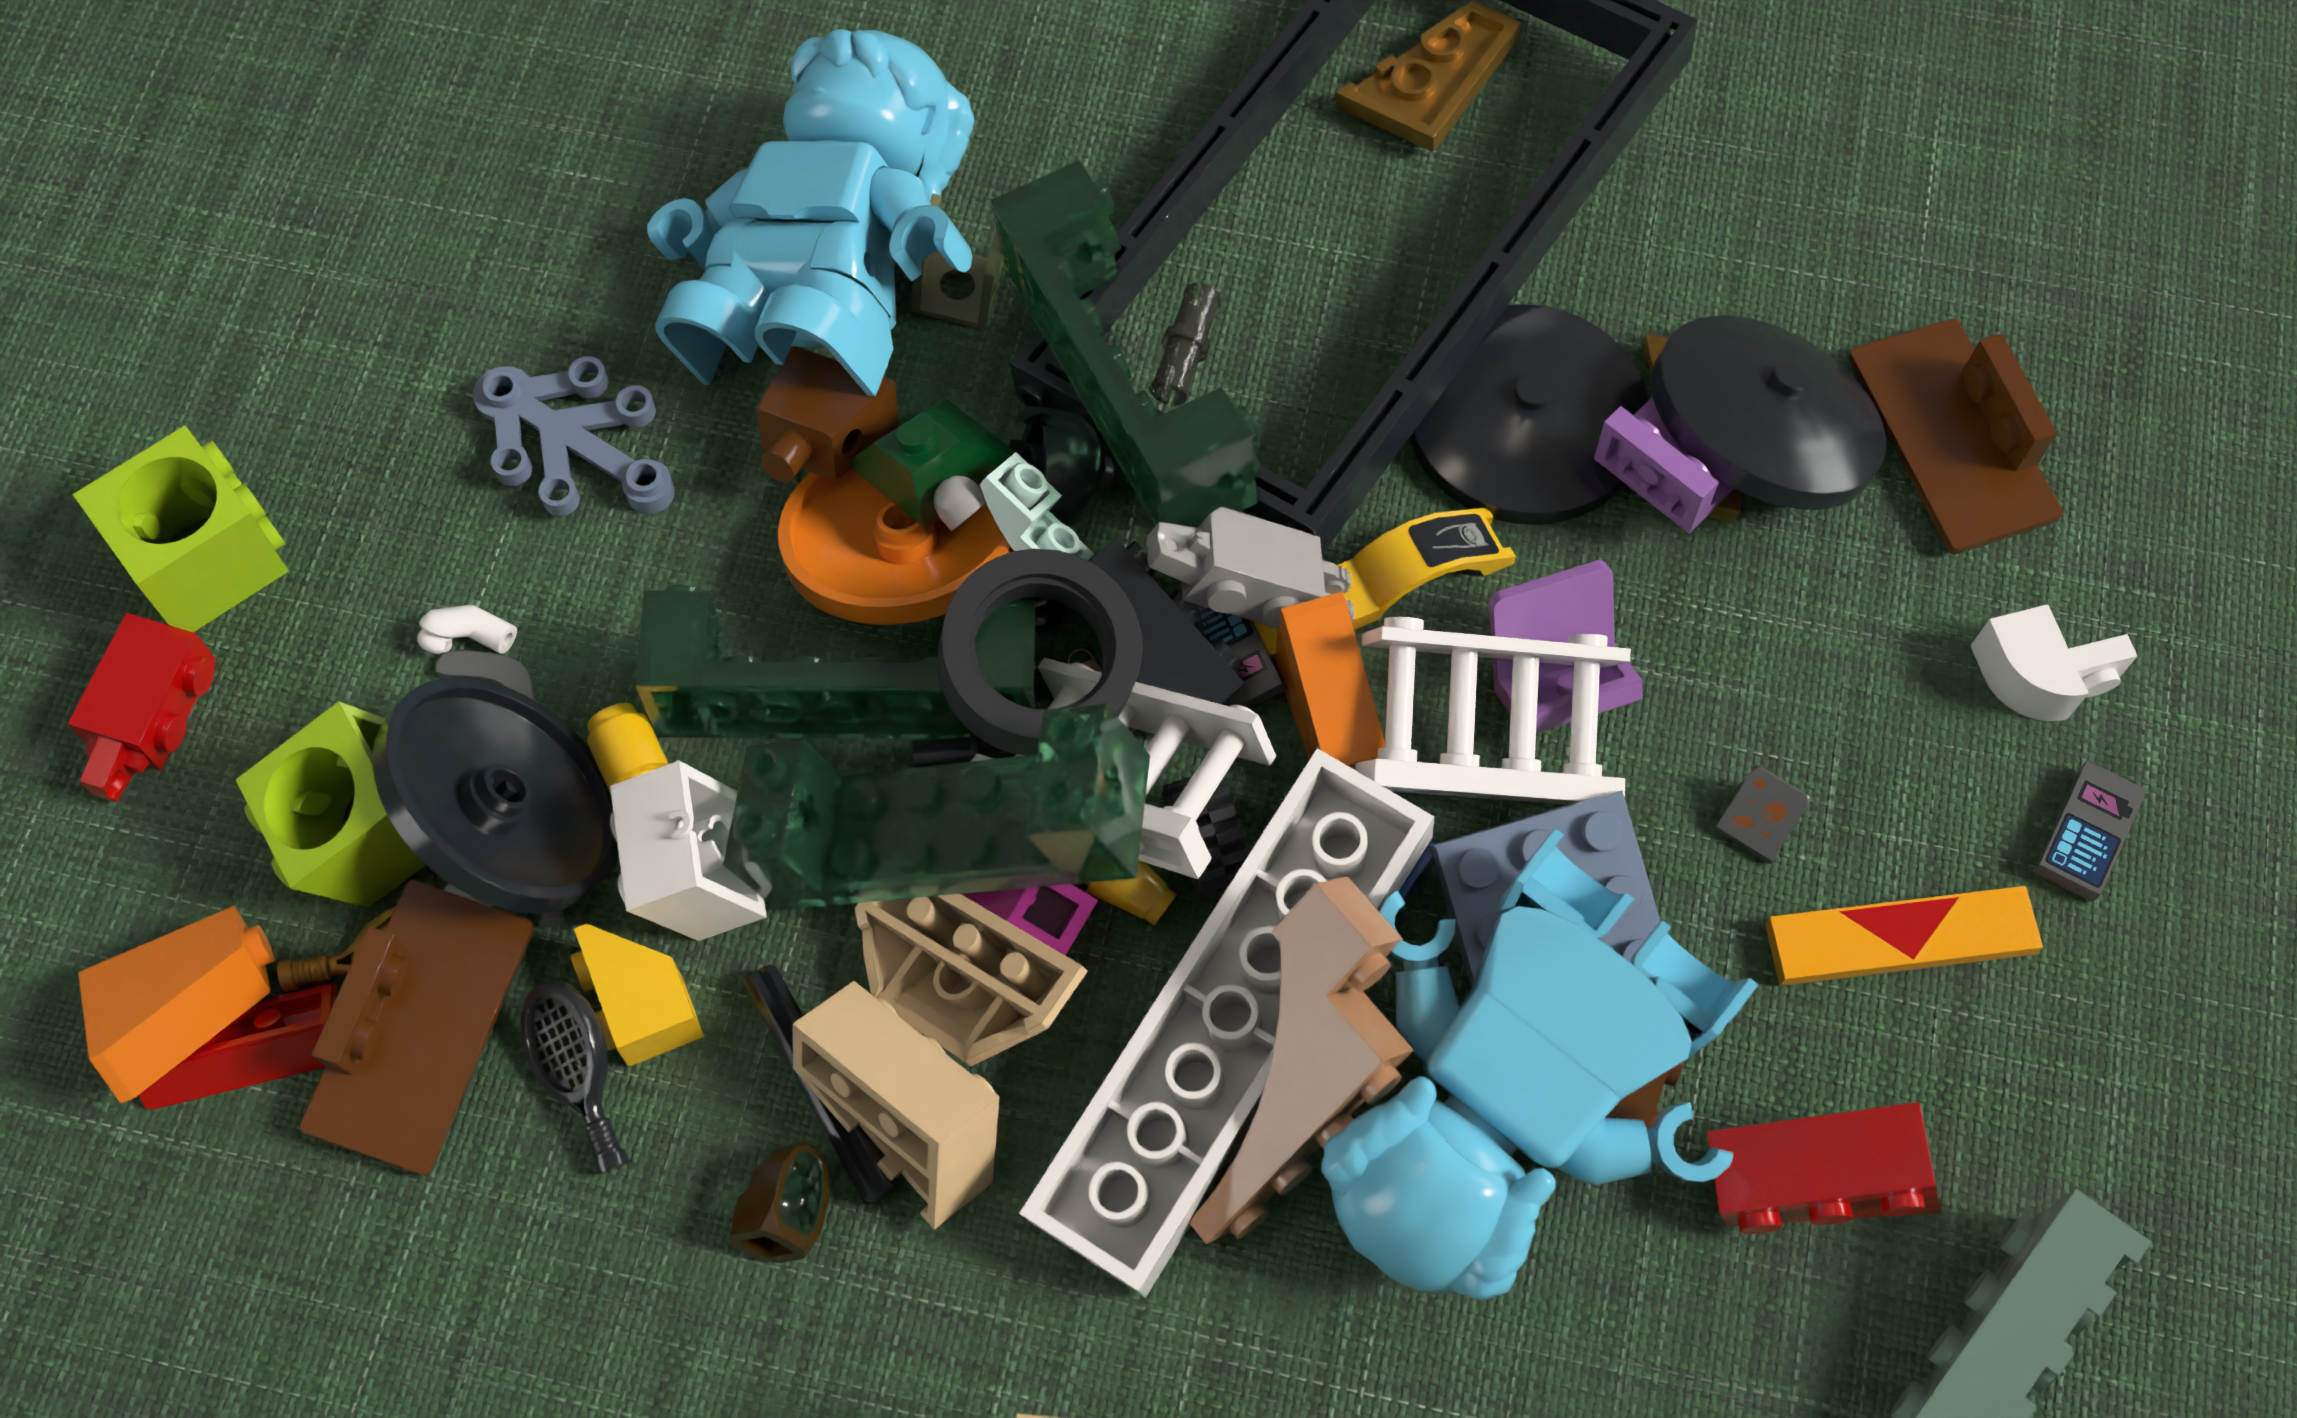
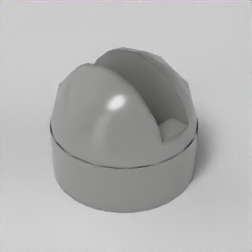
[934,476,986,531]

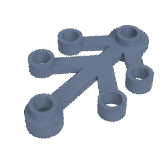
[473,356,675,516]

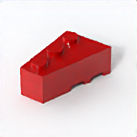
[1707,1102,1941,1234]

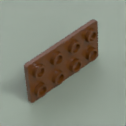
[1848,318,2063,555]
[300,880,534,1176]

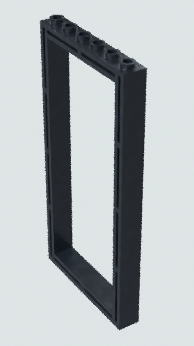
[1009,0,1698,554]

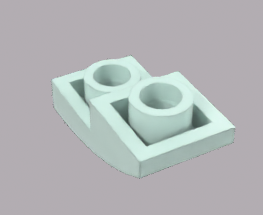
[980,452,1094,561]

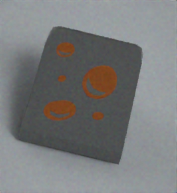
[1714,765,1811,864]

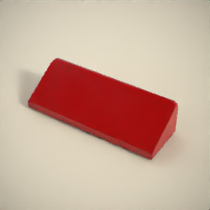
[139,983,339,1110]

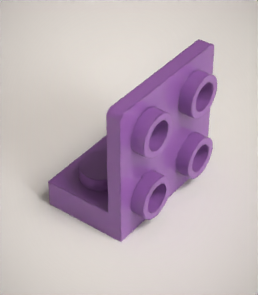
[1594,397,1734,534]

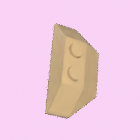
[855,855,1088,1066]

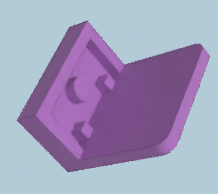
[1489,560,1643,733]

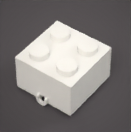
[610,761,767,941]

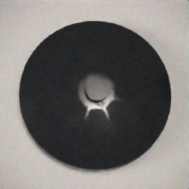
[1409,304,1648,525]
[1651,315,1886,510]
[373,677,619,913]

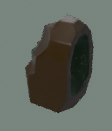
[730,1142,829,1263]

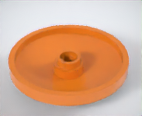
[778,468,1014,625]

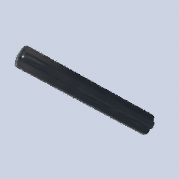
[745,965,896,1205]

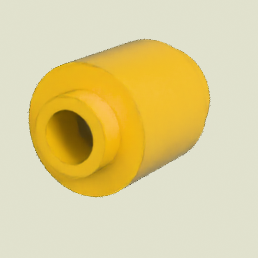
[587,703,669,794]

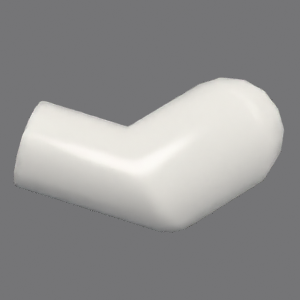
[417,605,517,654]

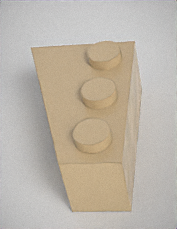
[793,981,999,1230]

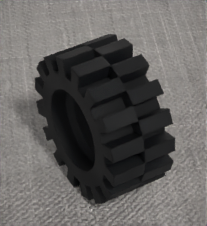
[1162,776,1249,898]

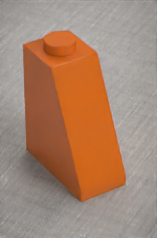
[1274,591,1385,770]
[78,905,275,1104]

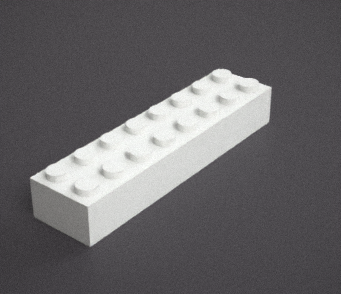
[1019,748,1434,1298]

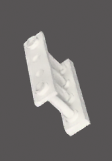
[1355,617,1631,805]
[963,658,1276,879]

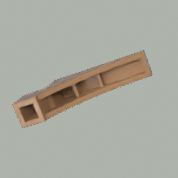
[1189,876,1414,1244]

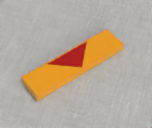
[1765,886,2043,986]

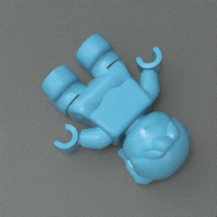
[647,29,974,396]
[1321,828,1758,1301]

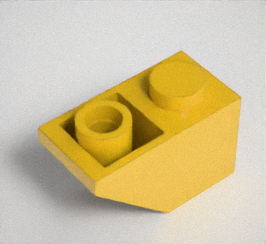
[570,923,705,1067]

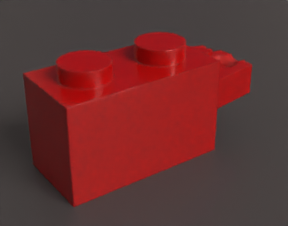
[68,612,217,803]

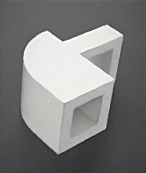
[1970,604,2137,721]

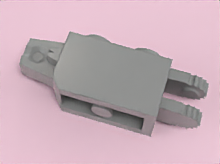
[1146,507,1355,629]

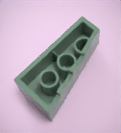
[1890,1189,2152,1418]

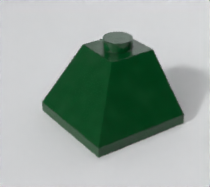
[850,399,1021,528]

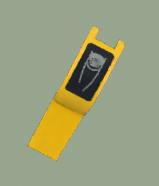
[1254,508,1516,662]

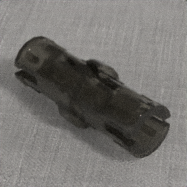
[1149,283,1222,406]

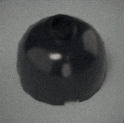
[1009,406,1113,527]

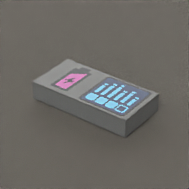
[1191,603,1287,709]
[2032,760,2147,903]

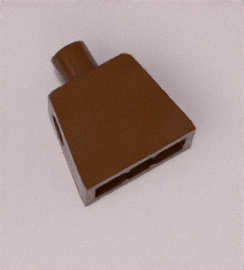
[757,346,899,482]

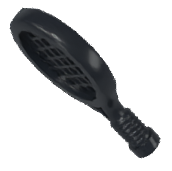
[520,980,630,1175]

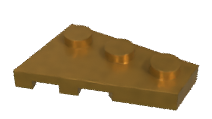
[1335,0,1521,152]

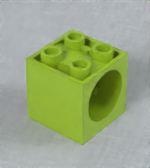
[72,425,289,632]
[236,701,426,908]

